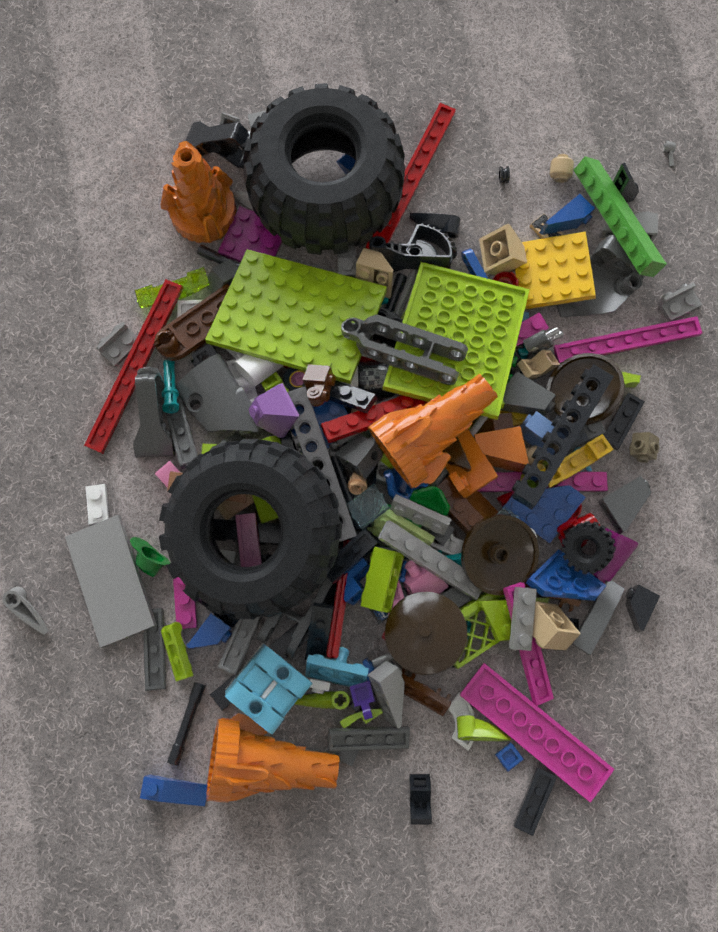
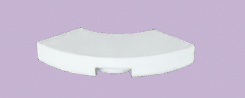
[448,692,474,751]

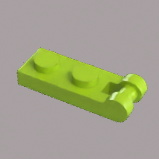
[161,622,194,681]

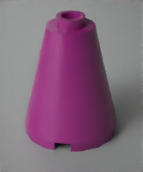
[594,528,639,584]

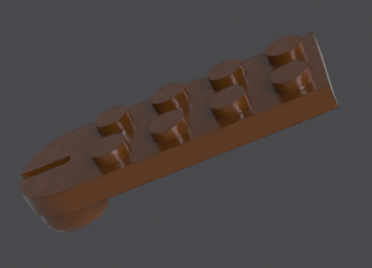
[154,284,230,361]

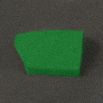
[410,486,450,516]

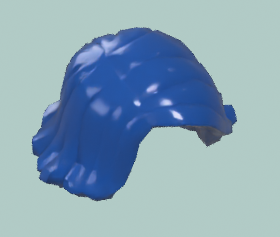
[383,468,429,500]

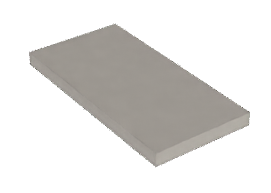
[65,515,157,648]

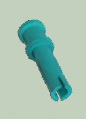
[162,360,179,413]

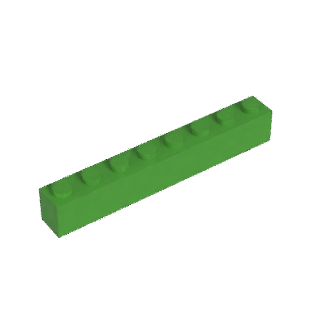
[574,156,667,277]

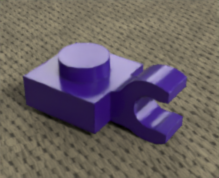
[350,681,375,720]

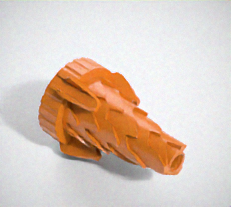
[160,141,237,243]
[368,374,498,488]
[206,713,340,803]

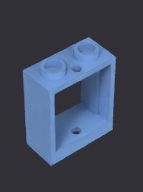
[520,411,565,455]

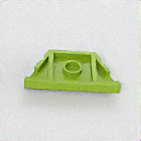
[478,597,549,641]

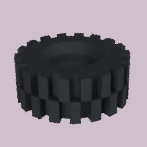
[561,521,616,574]

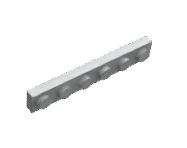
[377,520,482,600]

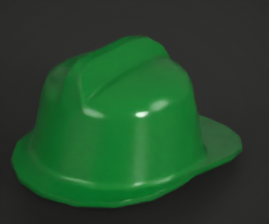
[130,537,170,577]

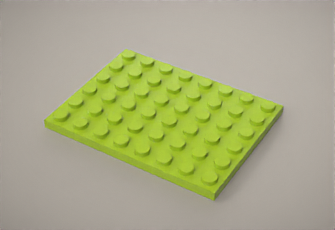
[205,249,387,384]
[382,262,530,420]

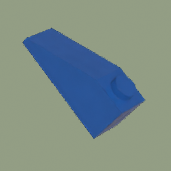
[539,194,595,235]
[140,775,207,806]

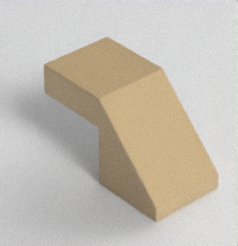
[517,350,560,379]

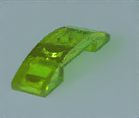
[135,267,210,308]

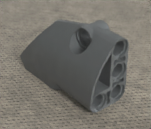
[557,235,645,317]
[176,354,260,433]

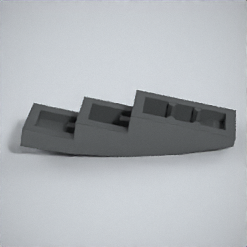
[572,580,624,655]

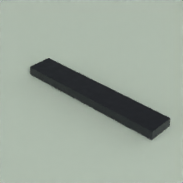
[210,623,310,711]

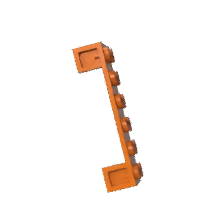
[446,429,498,498]

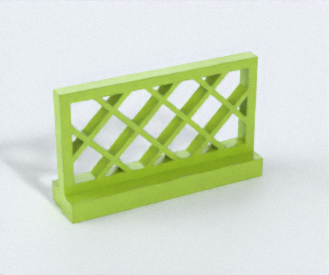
[454,592,505,669]

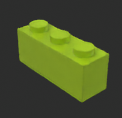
[361,547,404,613]

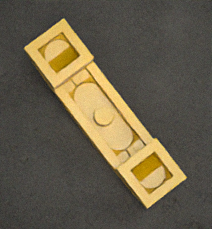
[540,434,614,488]

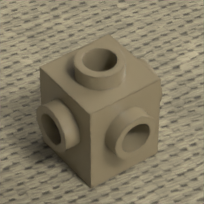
[629,432,660,463]

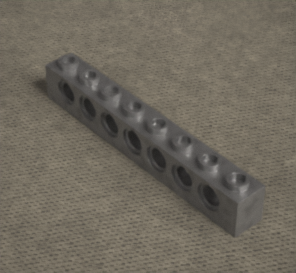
[287,386,357,542]

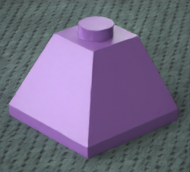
[248,383,299,438]

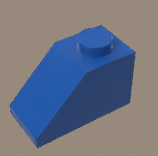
[187,613,232,649]

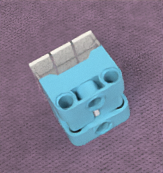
[225,643,313,735]

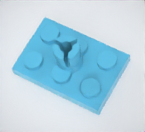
[305,647,369,687]

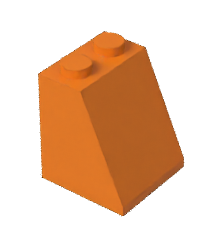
[474,426,529,472]

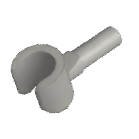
[663,141,676,167]

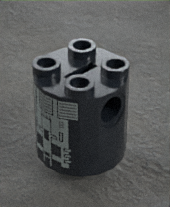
[358,361,396,399]

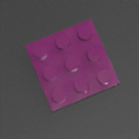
[218,206,282,263]

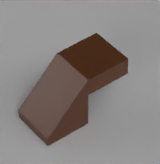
[471,412,514,434]

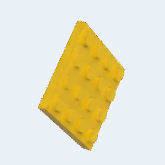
[515,231,596,309]

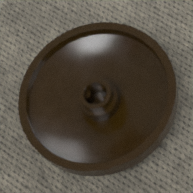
[547,353,625,425]
[461,514,539,595]
[385,592,467,675]

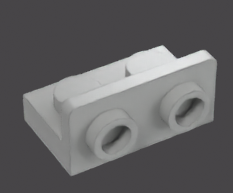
[658,282,702,322]
[96,322,137,367]

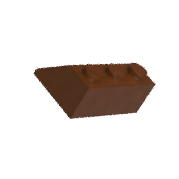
[437,477,499,535]

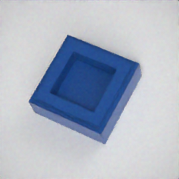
[495,742,524,772]

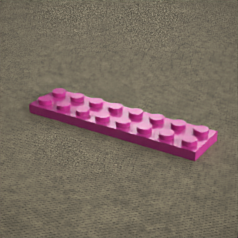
[459,663,615,803]

